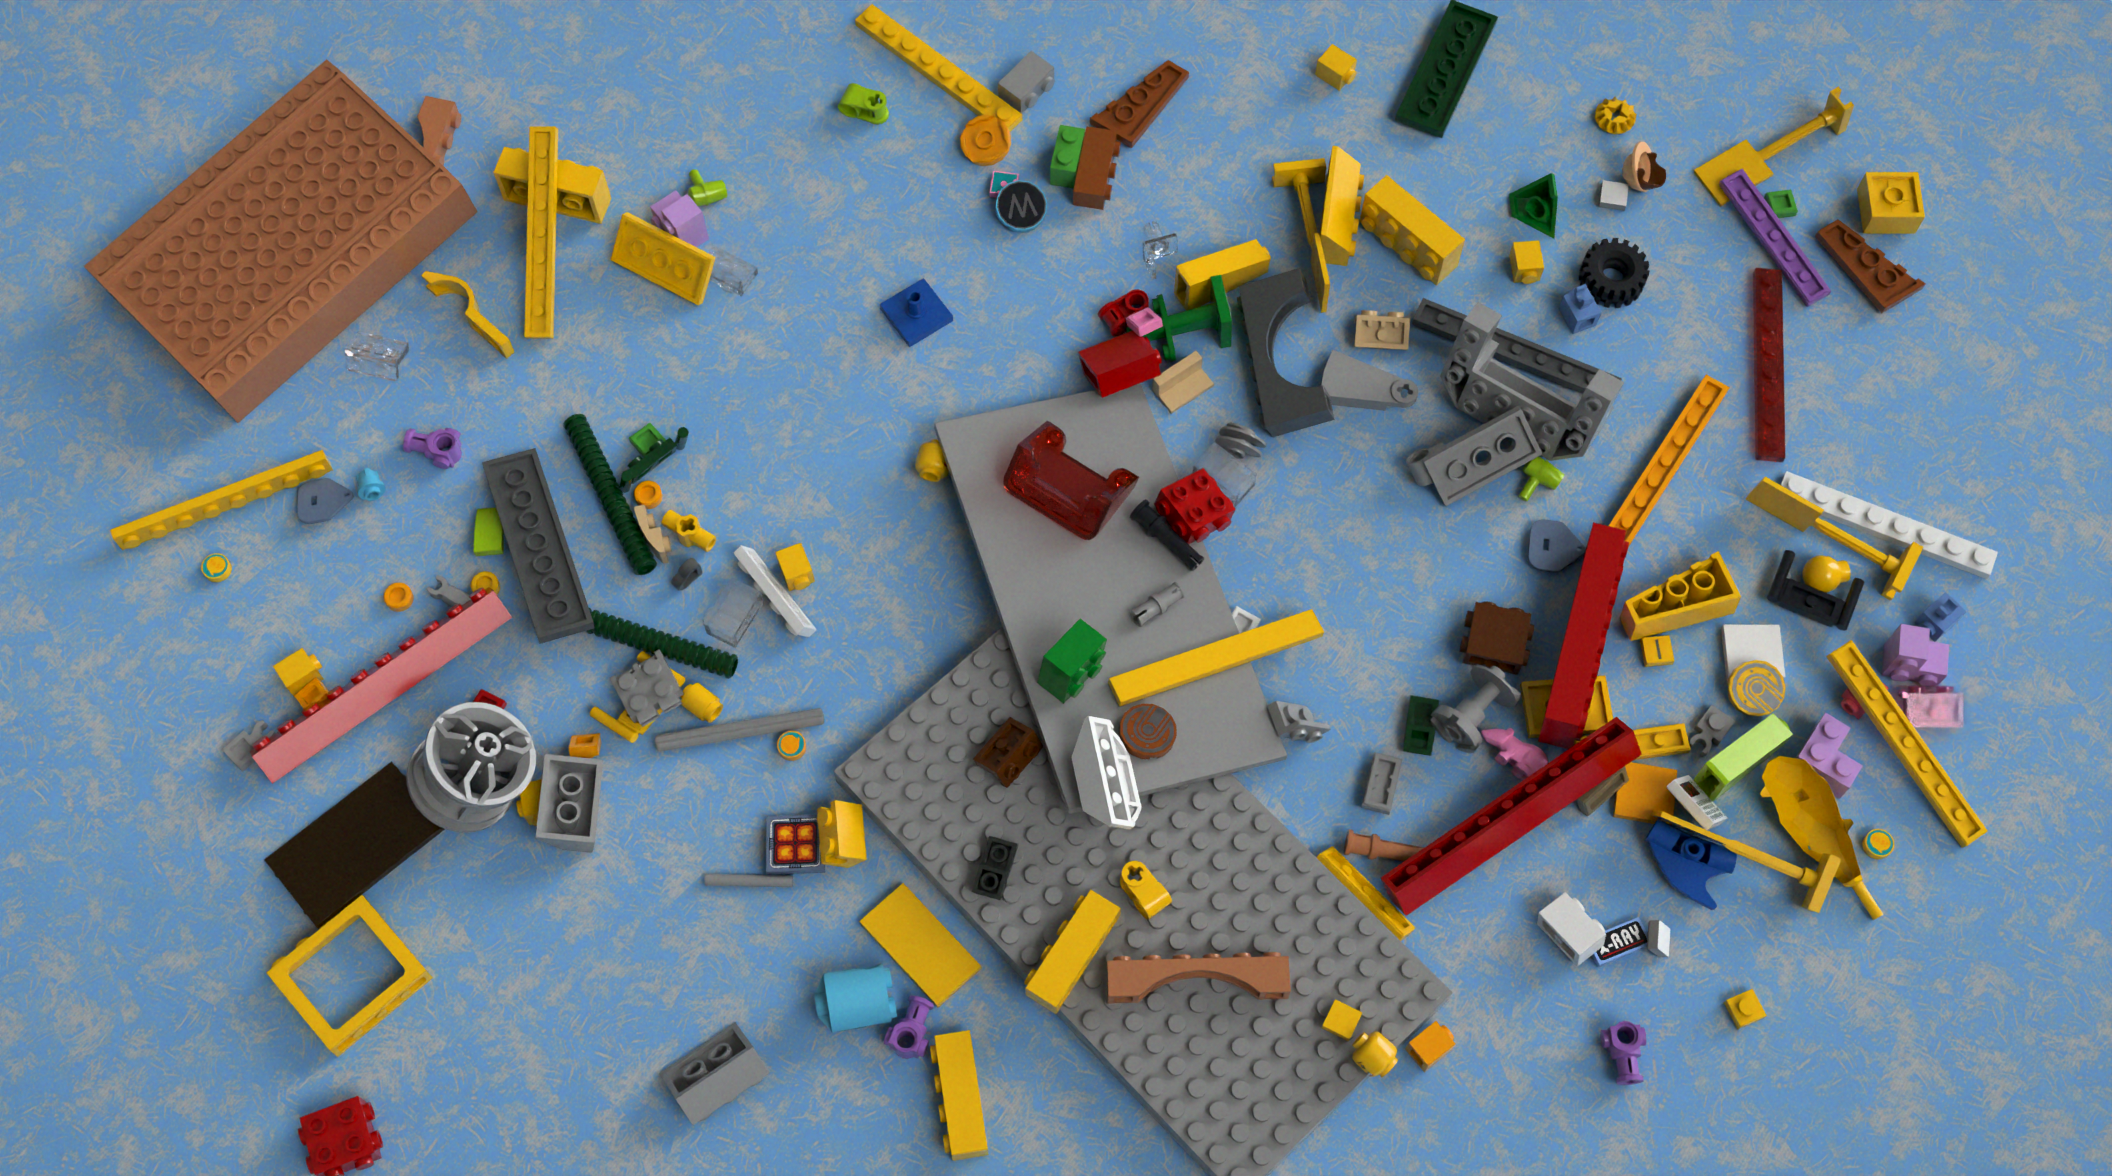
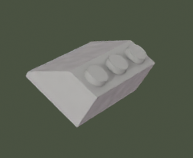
[535,754,603,853]
[659,1022,770,1125]

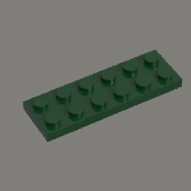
[1395,0,1498,138]

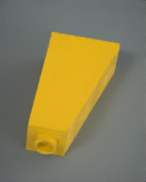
[1174,239,1271,310]

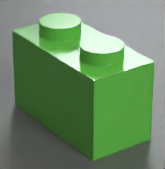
[1050,125,1085,189]

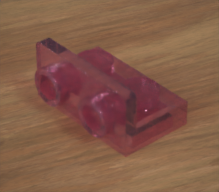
[1898,685,1964,727]

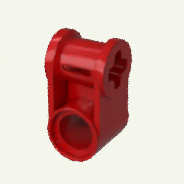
[1098,289,1149,337]

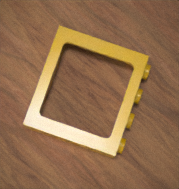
[266,895,433,1057]

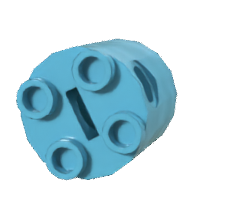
[814,963,897,1033]

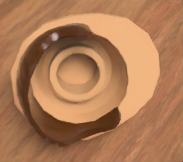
[1622,141,1666,193]

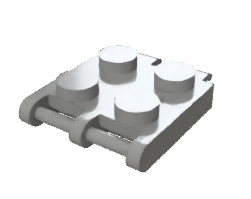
[610,649,684,727]

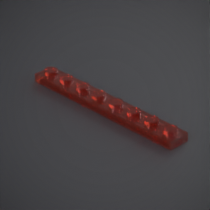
[1753,268,1785,462]

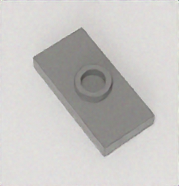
[1361,752,1402,815]

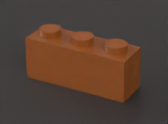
[1073,126,1121,210]

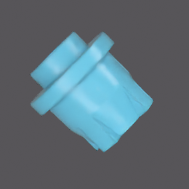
[356,468,386,501]

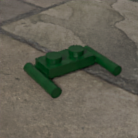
[620,427,689,493]

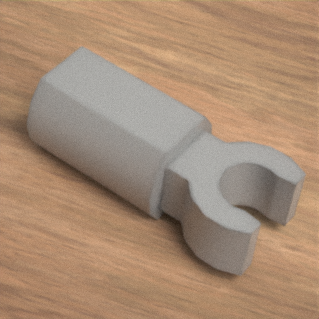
[427,575,471,607]

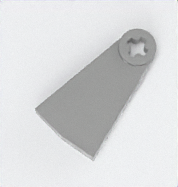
[1321,349,1418,411]

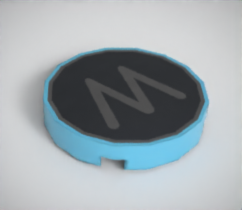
[995,180,1047,233]

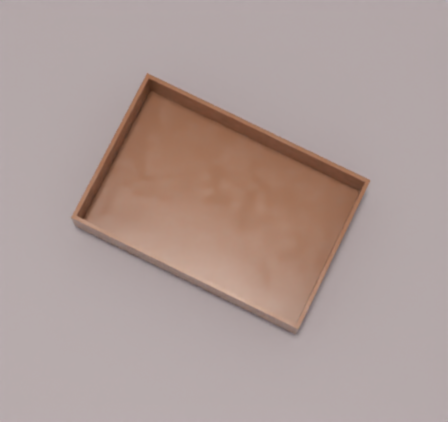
[84,59,478,423]

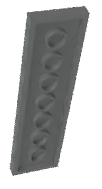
[482,448,595,644]

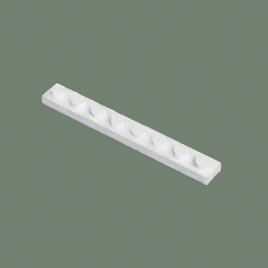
[1780,471,1998,579]

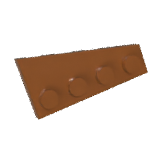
[1815,219,1926,313]

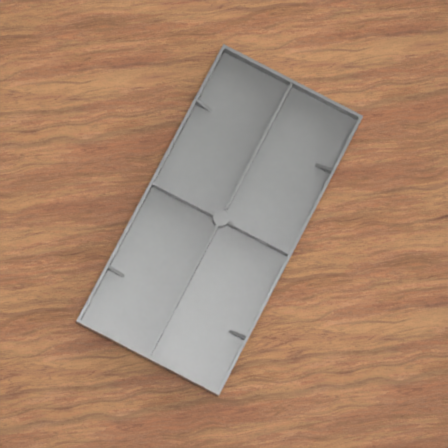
[834,626,1453,1176]

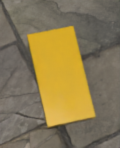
[611,212,716,305]
[859,883,982,1008]

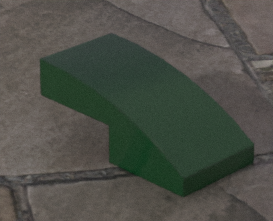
[1403,695,1439,756]

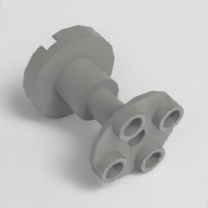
[1431,664,1521,753]

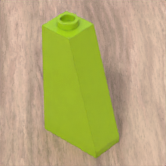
[1693,713,1793,802]

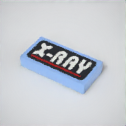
[1592,917,1648,967]

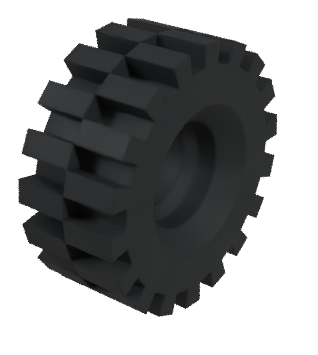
[1578,238,1650,308]

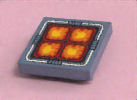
[766,815,825,875]

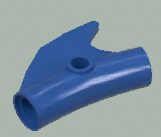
[1645,818,1737,910]

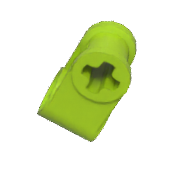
[838,83,889,125]

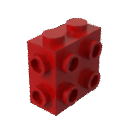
[1154,468,1236,544]
[298,1096,383,1176]

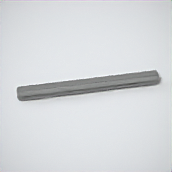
[655,708,824,751]

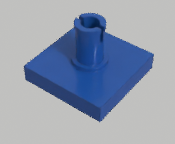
[880,278,953,347]

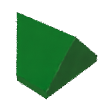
[1509,173,1558,239]

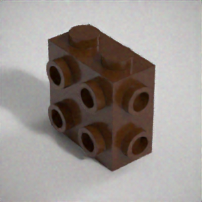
[1459,601,1534,675]

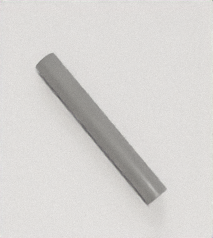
[705,874,793,887]

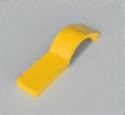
[421,271,514,359]

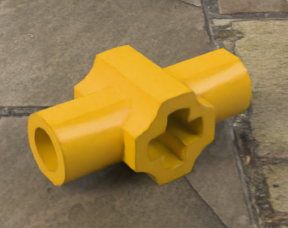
[661,510,717,552]

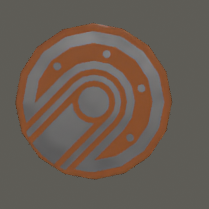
[1119,704,1177,760]

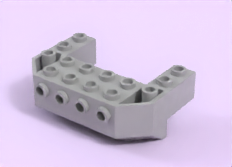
[1440,302,1624,461]

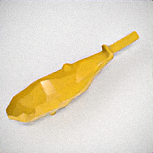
[1760,756,1883,920]

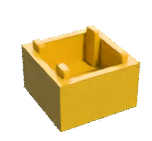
[1857,172,1925,234]

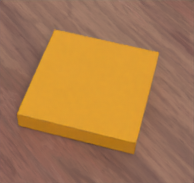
[1613,762,1677,825]

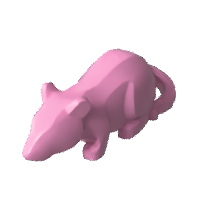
[1481,728,1548,781]

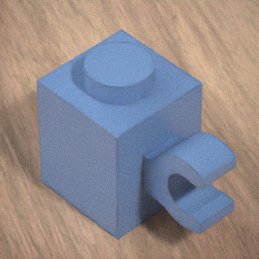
[1558,284,1602,334]
[1914,592,1967,642]

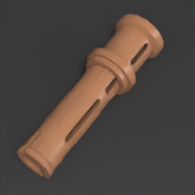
[1344,829,1425,861]

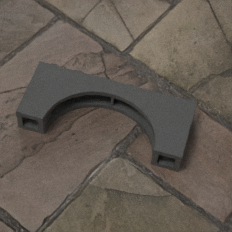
[1237,268,1335,437]

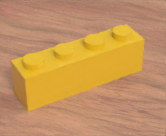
[1024,889,1121,1014]
[930,1030,989,1161]

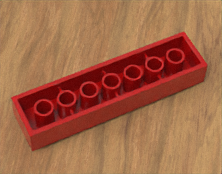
[1538,522,1629,749]

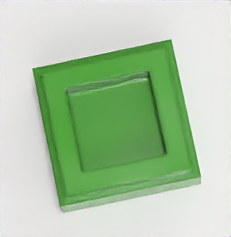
[1764,189,1798,218]
[629,423,666,457]

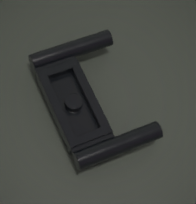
[1767,550,1864,631]

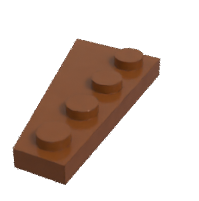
[1090,60,1189,148]

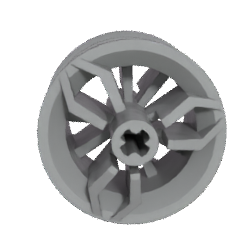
[406,702,536,833]

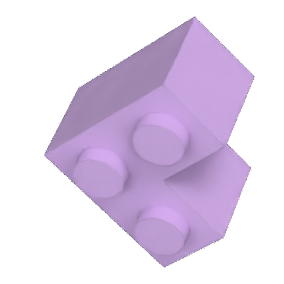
[650,190,709,247]
[1882,624,1949,687]
[1795,712,1863,799]

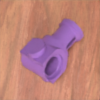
[403,428,462,469]
[884,995,934,1059]
[1600,1021,1646,1085]

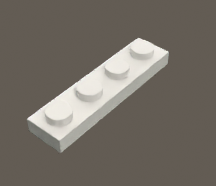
[734,546,817,637]

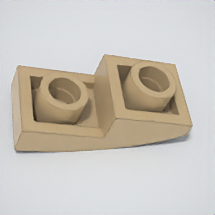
[634,505,672,564]

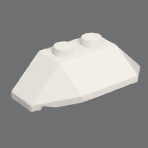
[1071,716,1142,829]

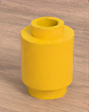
[680,683,723,723]

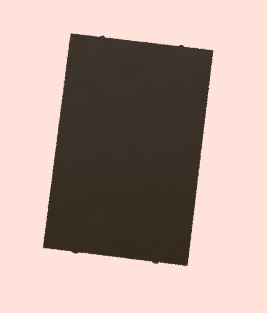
[264,761,445,929]

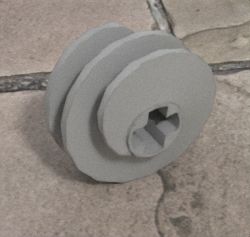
[1214,422,1266,459]

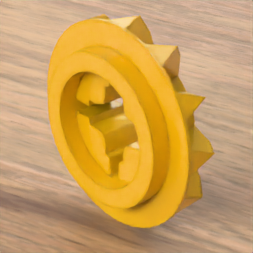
[1595,96,1637,134]

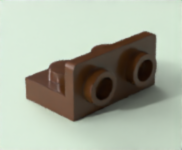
[973,717,1043,788]

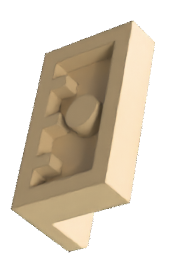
[1354,310,1410,350]

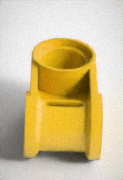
[1119,861,1172,920]

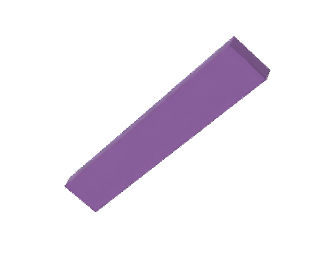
[1719,169,1831,307]

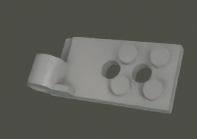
[1406,406,1542,506]

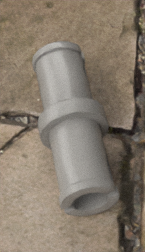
[1130,582,1185,627]

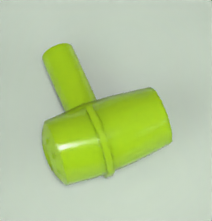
[688,169,727,206]
[1518,456,1565,502]

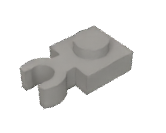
[1689,705,1735,757]
[222,720,276,772]

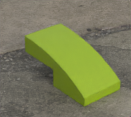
[474,507,504,556]

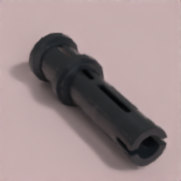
[1130,499,1204,571]

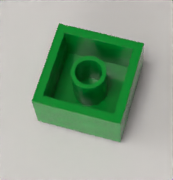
[1037,618,1107,704]

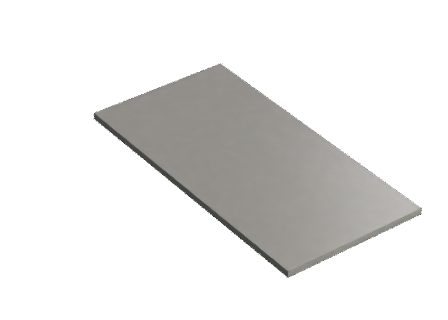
[934,383,1288,814]

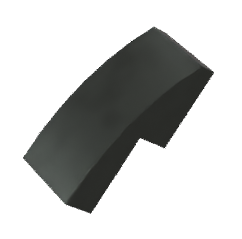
[972,836,1018,900]

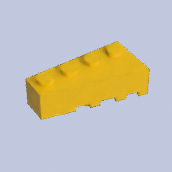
[1620,551,1741,641]

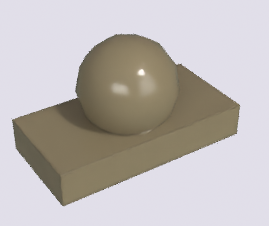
[1577,766,1629,816]

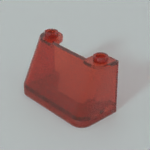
[1003,421,1139,540]

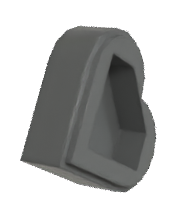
[671,558,703,591]

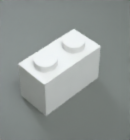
[1537,892,1606,966]

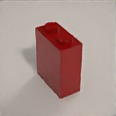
[1078,331,1162,398]

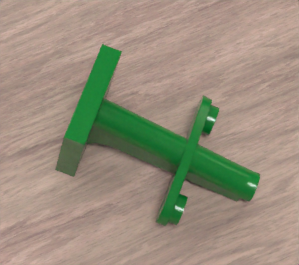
[1126,275,1232,362]

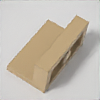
[1152,351,1214,414]

